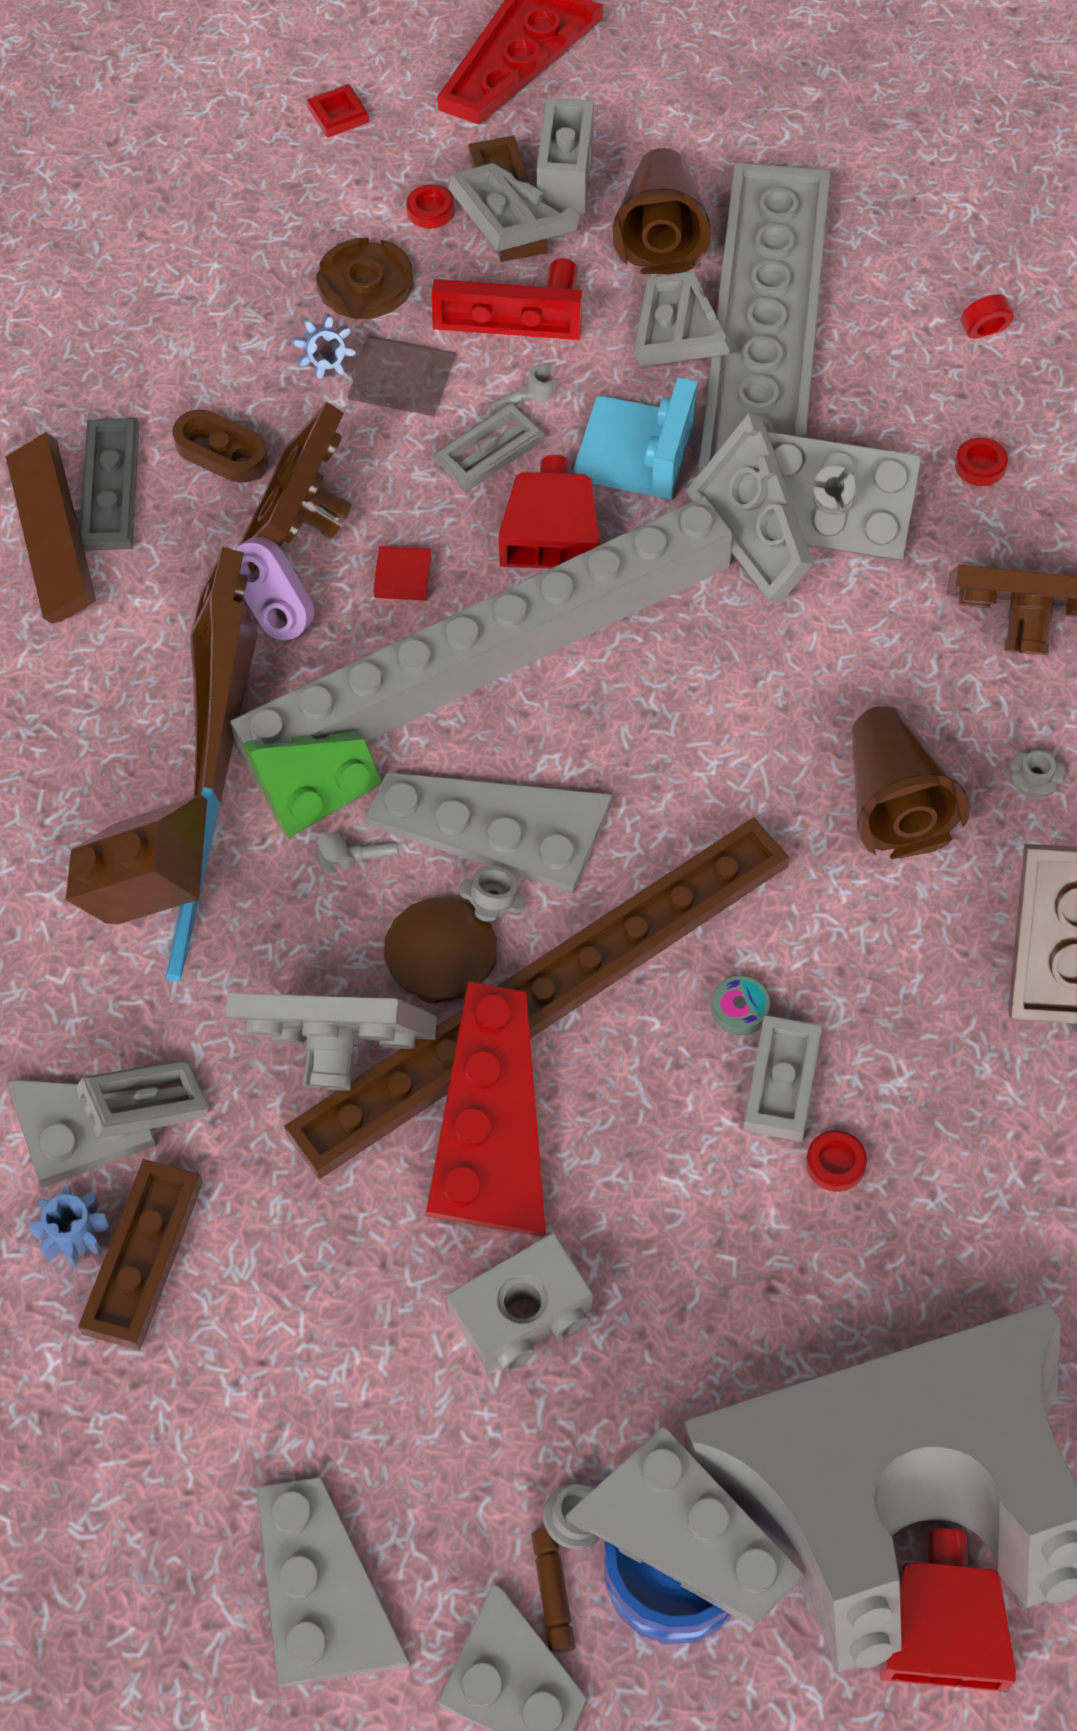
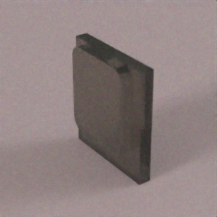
[347,336,456,416]

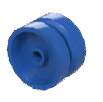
[604,1541,732,1645]

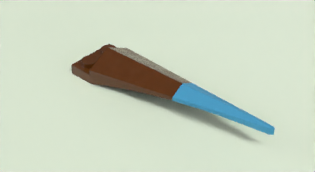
[165,547,258,982]

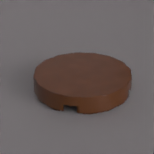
[316,238,413,319]

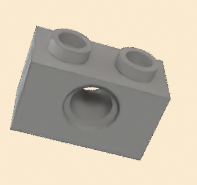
[537,98,594,214]
[446,1233,592,1374]

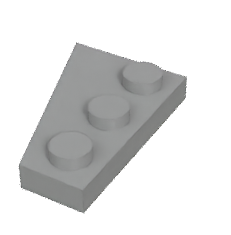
[686,413,814,602]
[566,1426,804,1627]
[257,1477,410,1688]

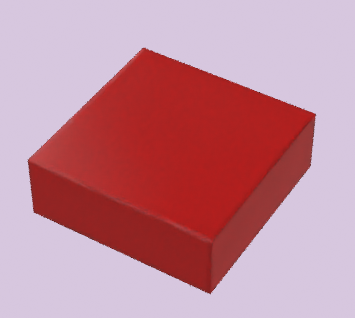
[307,84,369,138]
[373,546,432,601]

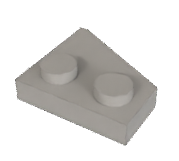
[448,163,580,252]
[634,271,732,367]
[7,1080,156,1188]
[438,1585,587,1731]

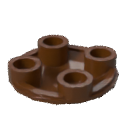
[384,898,497,1003]

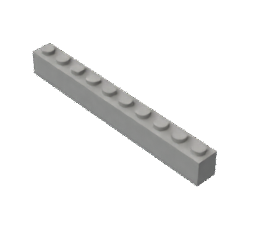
[230,496,732,793]

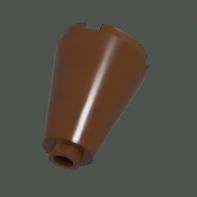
[613,148,711,274]
[852,706,970,859]

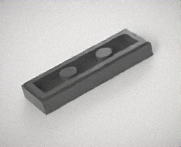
[79,418,139,551]

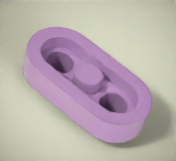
[235,537,314,641]

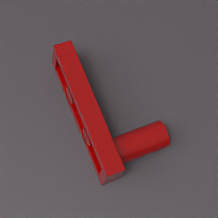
[431,258,582,340]

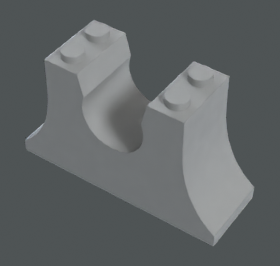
[684,1302,1077,1672]

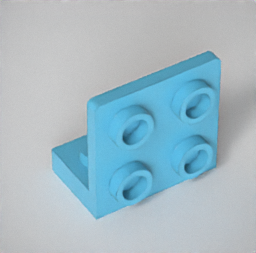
[573,377,698,500]

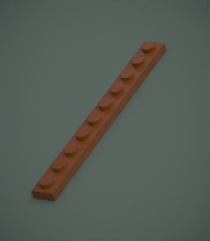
[284,817,789,1180]

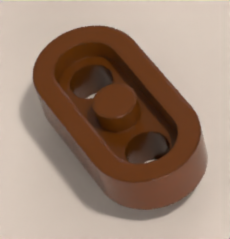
[173,409,268,483]

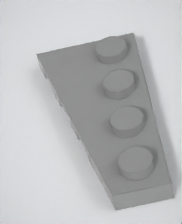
[365,772,613,894]

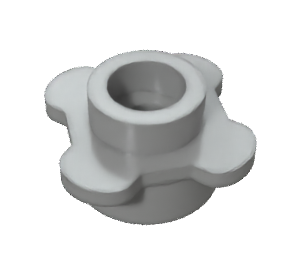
[459,866,526,922]

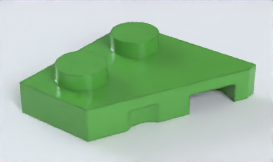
[242,731,382,838]

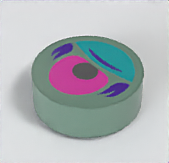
[711,976,770,1035]

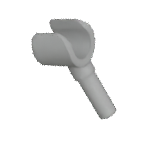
[488,364,558,414]
[315,832,398,874]

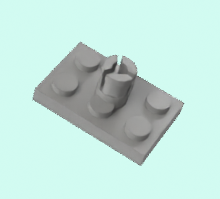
[767,432,921,561]
[225,993,437,1091]

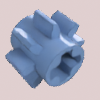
[291,313,356,379]
[29,1186,110,1267]

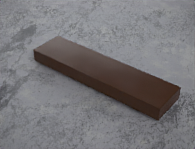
[6,432,96,624]

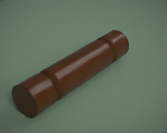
[531,1529,576,1653]

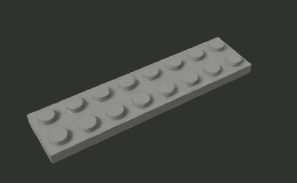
[698,163,830,475]

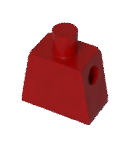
[498,455,599,569]
[880,1529,1016,1692]

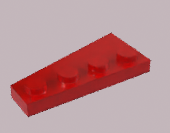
[437,0,603,125]
[425,981,546,1237]

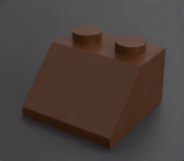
[66,795,207,924]

